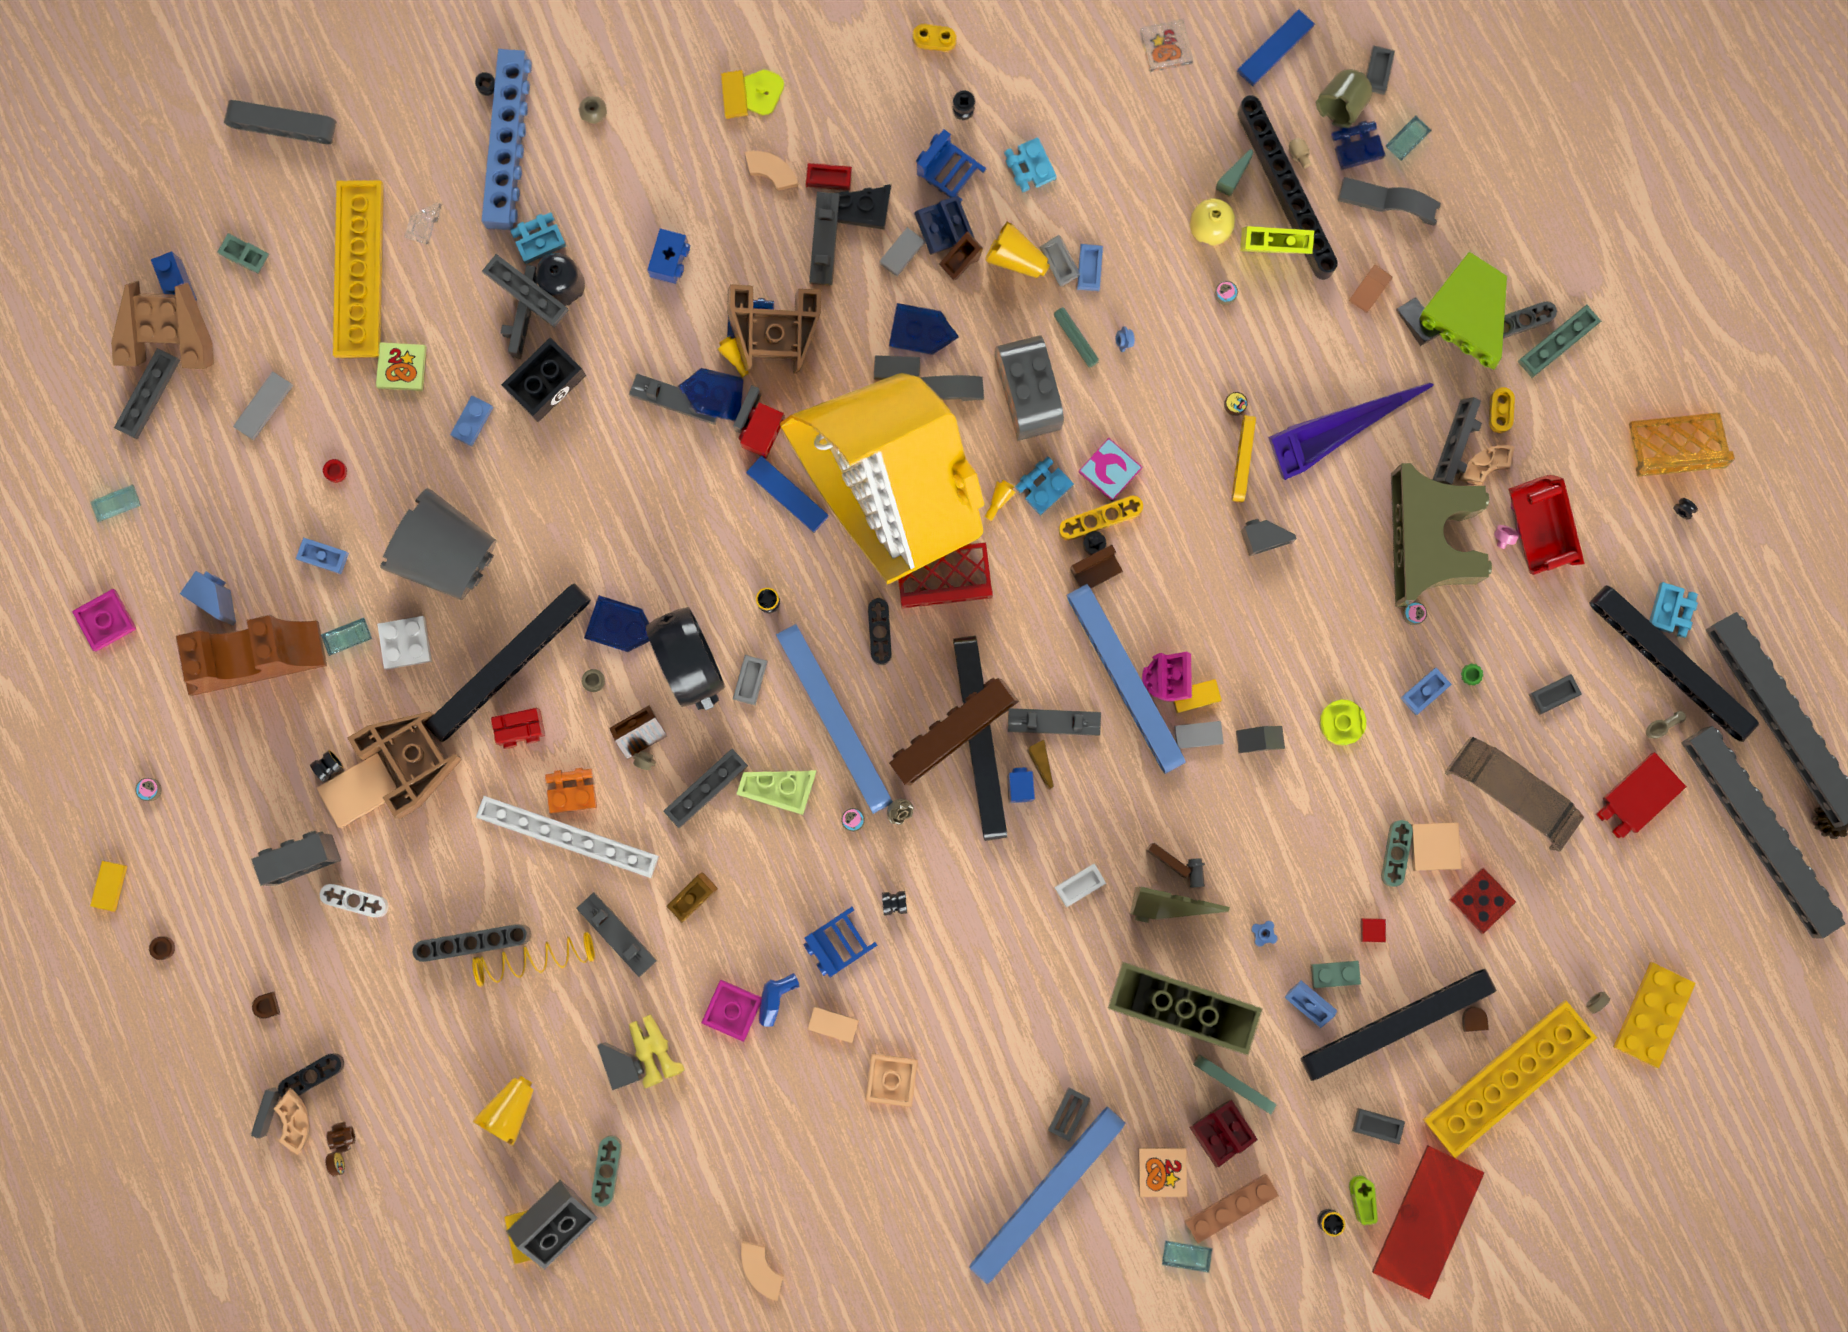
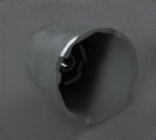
[380,488,497,600]

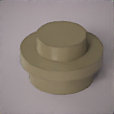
[582,669,605,692]
[633,751,656,770]

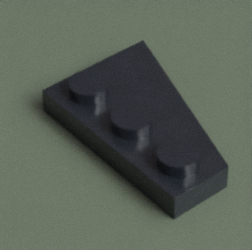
[820,184,892,230]

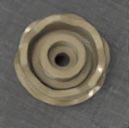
[579,96,607,124]
[887,799,914,825]

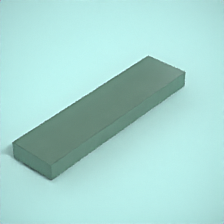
[1517,305,1602,378]

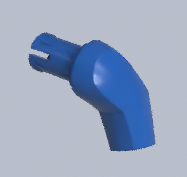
[759,973,800,1027]

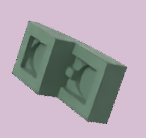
[217,233,269,274]

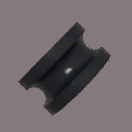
[475,72,495,96]
[1673,498,1698,520]

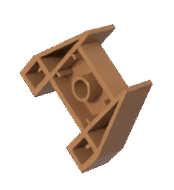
[111,281,214,369]
[727,284,821,373]
[347,711,462,819]

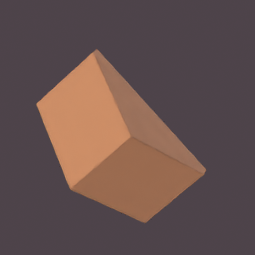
[1349,264,1393,313]

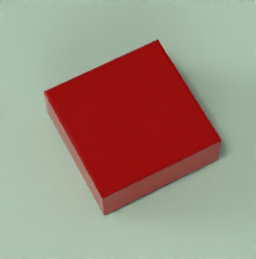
[1361,918,1386,942]

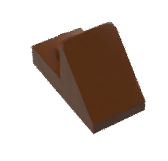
[939,232,983,280]

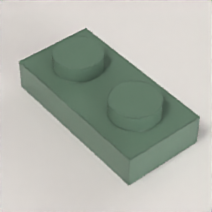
[1311,961,1361,988]

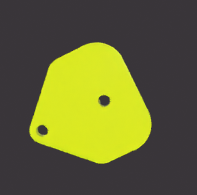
[745,70,784,115]

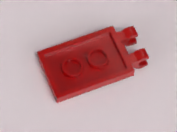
[1596,752,1687,838]

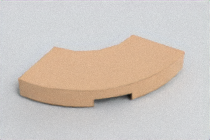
[745,151,799,191]
[1459,445,1515,486]
[274,1088,309,1155]
[741,1241,783,1301]

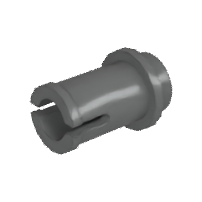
[1186,858,1205,887]

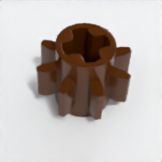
[327,1122,356,1153]

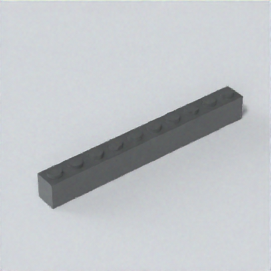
[1706,612,1848,828]
[1681,726,1846,939]

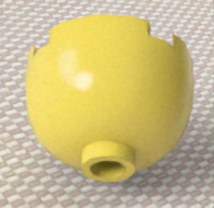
[1189,198,1235,246]

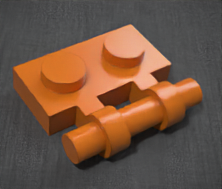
[545,767,597,814]

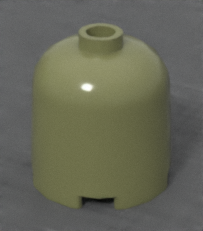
[1316,69,1372,128]

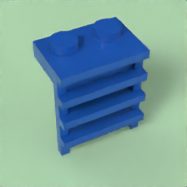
[916,129,986,202]
[803,907,878,977]

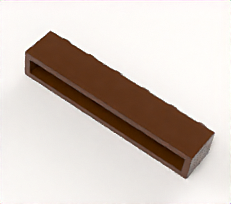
[889,678,1019,786]

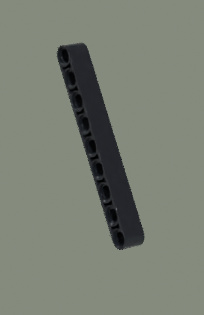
[1237,95,1338,280]
[425,583,591,742]
[1589,585,1759,742]
[953,635,1007,841]
[1300,969,1497,1081]

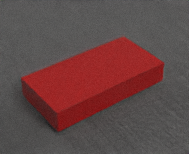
[805,163,852,191]

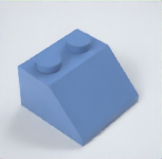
[180,571,236,625]

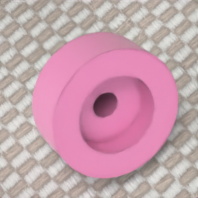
[1494,525,1519,549]

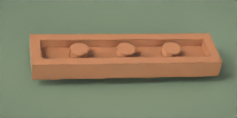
[1185,1173,1279,1244]

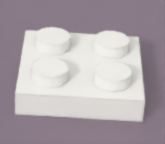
[377,616,432,670]

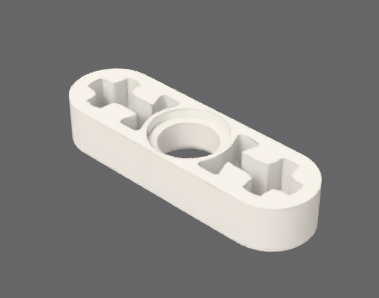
[320,884,389,917]

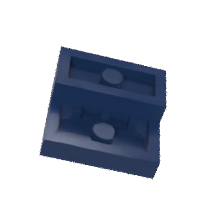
[914,196,975,255]

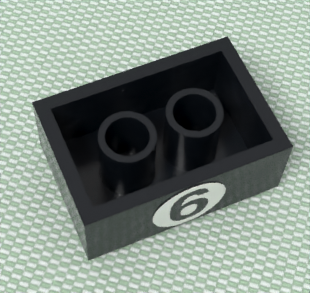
[501,337,586,422]

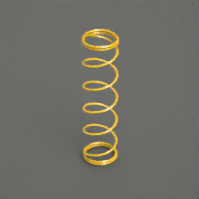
[472,932,595,987]

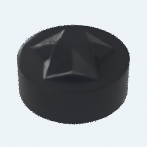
[1083,531,1106,555]

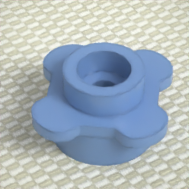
[1115,326,1135,352]
[1252,921,1278,947]

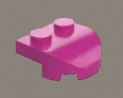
[1142,651,1192,702]

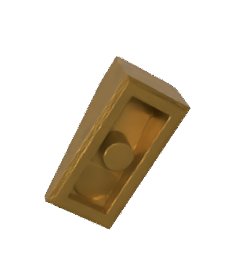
[1027,740,1054,790]
[666,872,718,923]

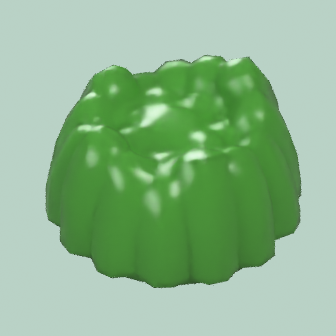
[1461,663,1483,686]

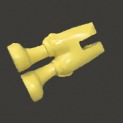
[629,1014,685,1088]

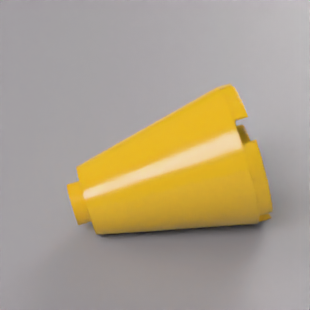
[985,221,1050,278]
[473,1076,534,1146]

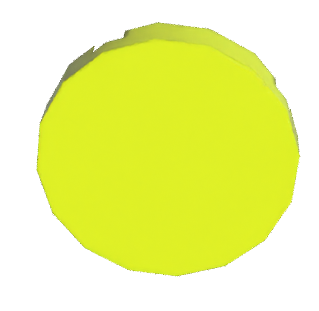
[1319,699,1367,746]

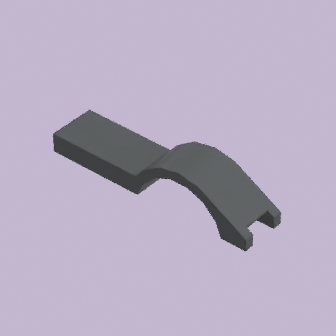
[1338,177,1441,226]

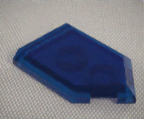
[889,303,959,355]
[678,368,743,421]
[584,595,649,652]

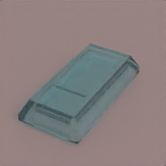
[1385,115,1432,161]
[90,484,141,522]
[321,618,372,656]
[1162,1241,1212,1273]

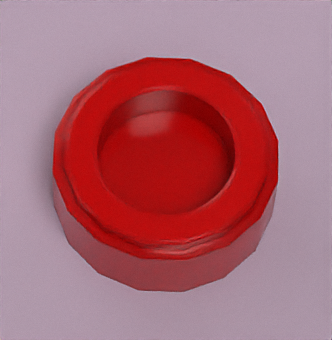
[323,459,347,483]

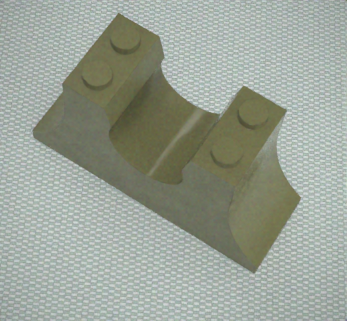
[1391,463,1492,607]
[1108,962,1263,1055]

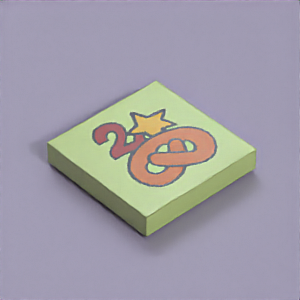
[376,343,427,391]

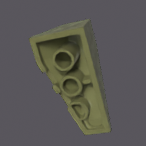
[1130,887,1230,923]

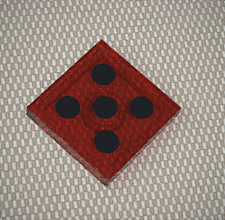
[1449,868,1516,934]

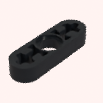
[868,598,892,665]
[278,1053,344,1097]

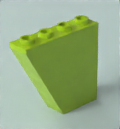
[1419,252,1507,370]

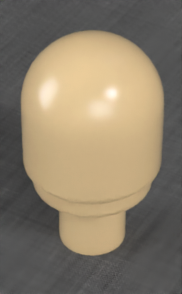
[1288,138,1312,169]

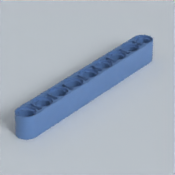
[1066,584,1186,774]
[776,624,893,814]
[969,1107,1126,1284]

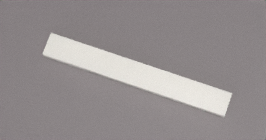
[476,796,659,878]

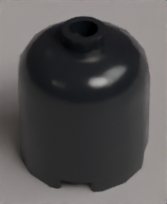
[536,253,585,306]

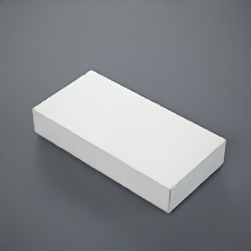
[1054,863,1107,907]

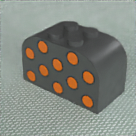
[995,335,1064,441]

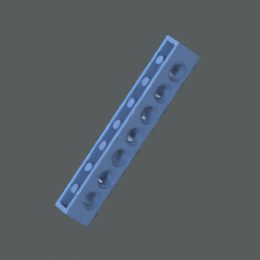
[482,49,532,230]

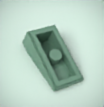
[1216,149,1254,196]

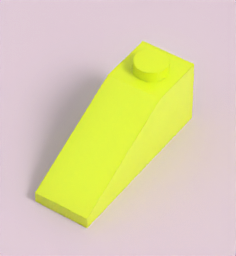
[1240,226,1314,254]

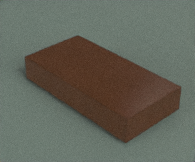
[1146,843,1191,878]

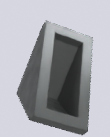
[1236,726,1285,754]

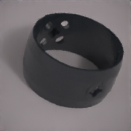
[645,607,725,710]

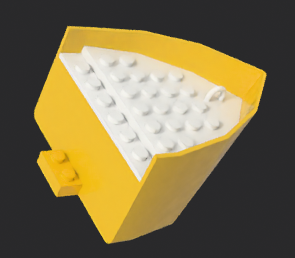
[780,373,985,585]

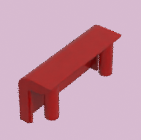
[1508,475,1585,575]

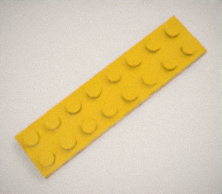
[333,180,384,358]
[1422,1000,1597,1158]

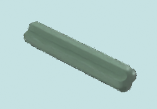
[1054,307,1099,367]

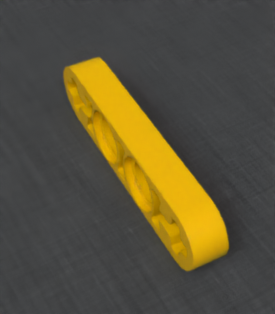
[1231,415,1256,502]
[1058,496,1144,541]

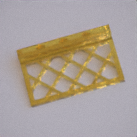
[1629,412,1735,477]

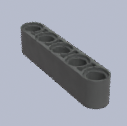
[224,100,336,144]
[412,924,531,962]

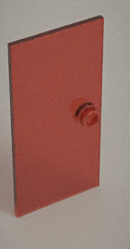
[1372,1145,1485,1300]

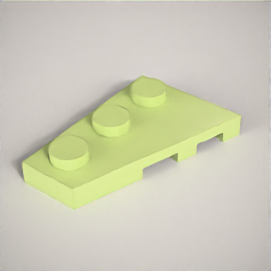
[736,770,817,815]

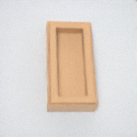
[807,1006,859,1043]

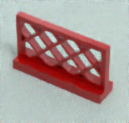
[898,542,993,609]

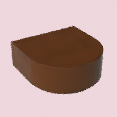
[252,991,281,1019]
[1462,1007,1489,1032]

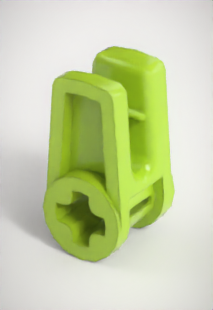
[1349,1175,1378,1225]

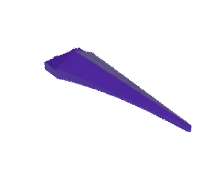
[1268,382,1434,480]

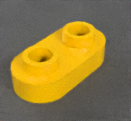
[913,24,957,51]
[1489,387,1515,433]

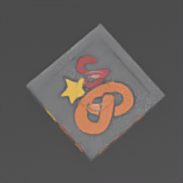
[1140,19,1194,72]

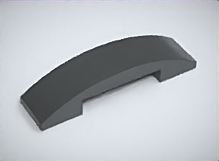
[920,375,984,401]

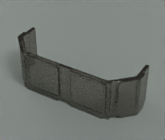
[1445,737,1584,851]

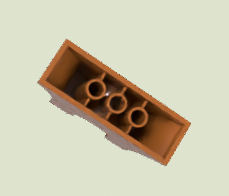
[176,615,327,696]

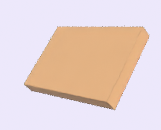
[317,753,399,828]

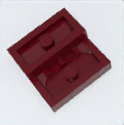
[1189,1100,1258,1167]

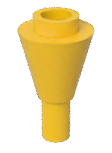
[717,336,749,378]
[984,480,1016,521]

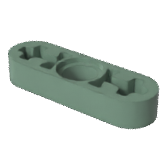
[1381,820,1413,887]
[591,1136,622,1207]

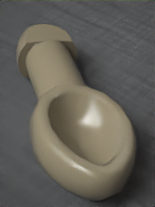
[1646,711,1686,739]

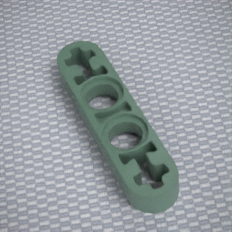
[1193,1055,1277,1114]

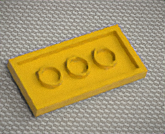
[1613,962,1696,1068]

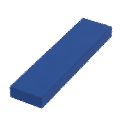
[1237,9,1315,87]
[746,456,829,533]

